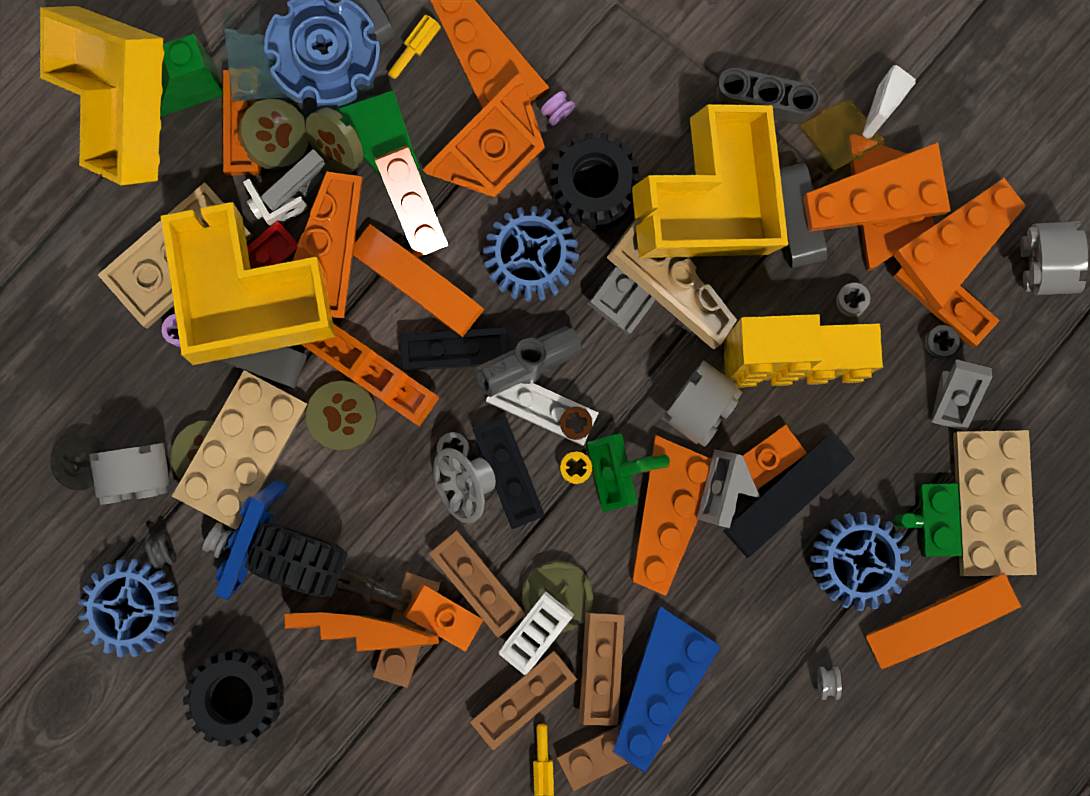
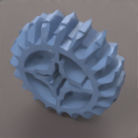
[483,206,579,302]
[810,512,911,611]
[78,559,179,658]

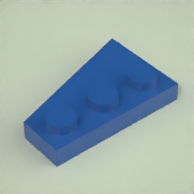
[215,480,288,600]

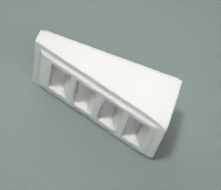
[862,65,916,139]
[498,592,574,675]

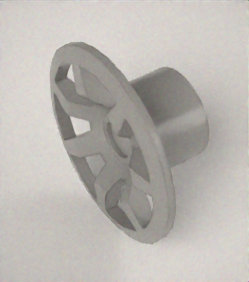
[433,448,496,524]

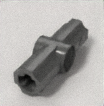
[474,326,582,397]

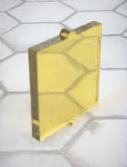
[801,99,884,171]

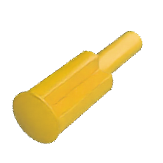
[388,15,441,79]
[533,723,554,796]

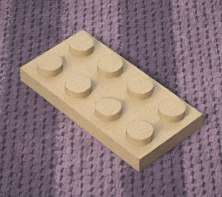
[98,182,253,329]
[172,370,308,530]
[953,430,1037,576]

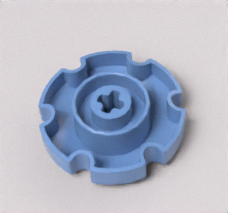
[264,0,380,108]

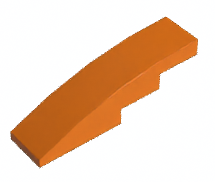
[353,224,484,337]
[301,324,439,427]
[865,572,1021,669]
[284,612,439,651]

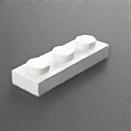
[486,383,598,446]

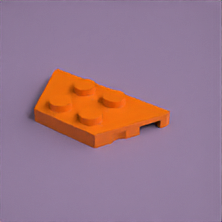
[423,73,545,198]
[847,136,934,271]

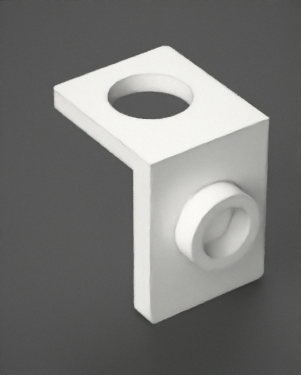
[243,179,309,226]

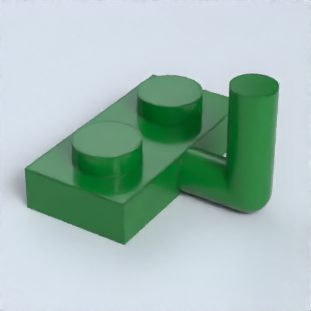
[587,433,670,512]
[893,484,962,557]

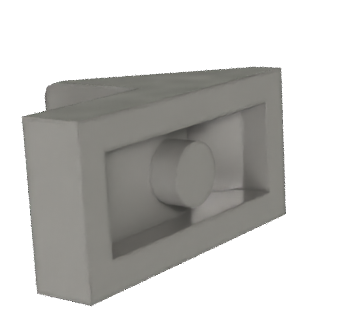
[931,359,993,431]
[697,449,760,528]

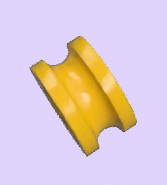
[560,451,592,484]

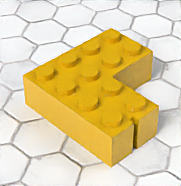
[40,6,164,186]
[632,104,788,258]
[161,202,335,365]
[724,314,883,388]

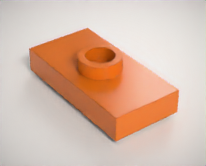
[742,425,807,490]
[403,584,484,652]

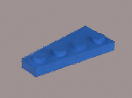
[612,606,721,773]

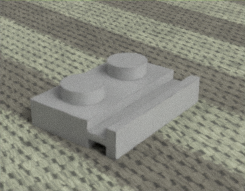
[260,149,330,214]
[587,266,655,335]

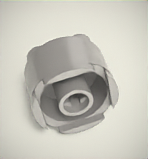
[1020,221,1088,295]
[661,360,742,447]
[89,443,170,505]

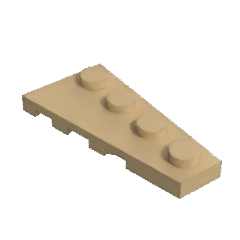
[607,219,737,349]

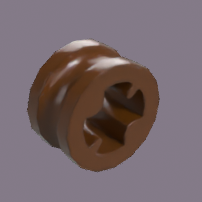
[560,407,592,440]

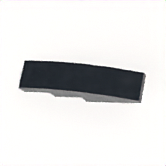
[723,432,855,558]

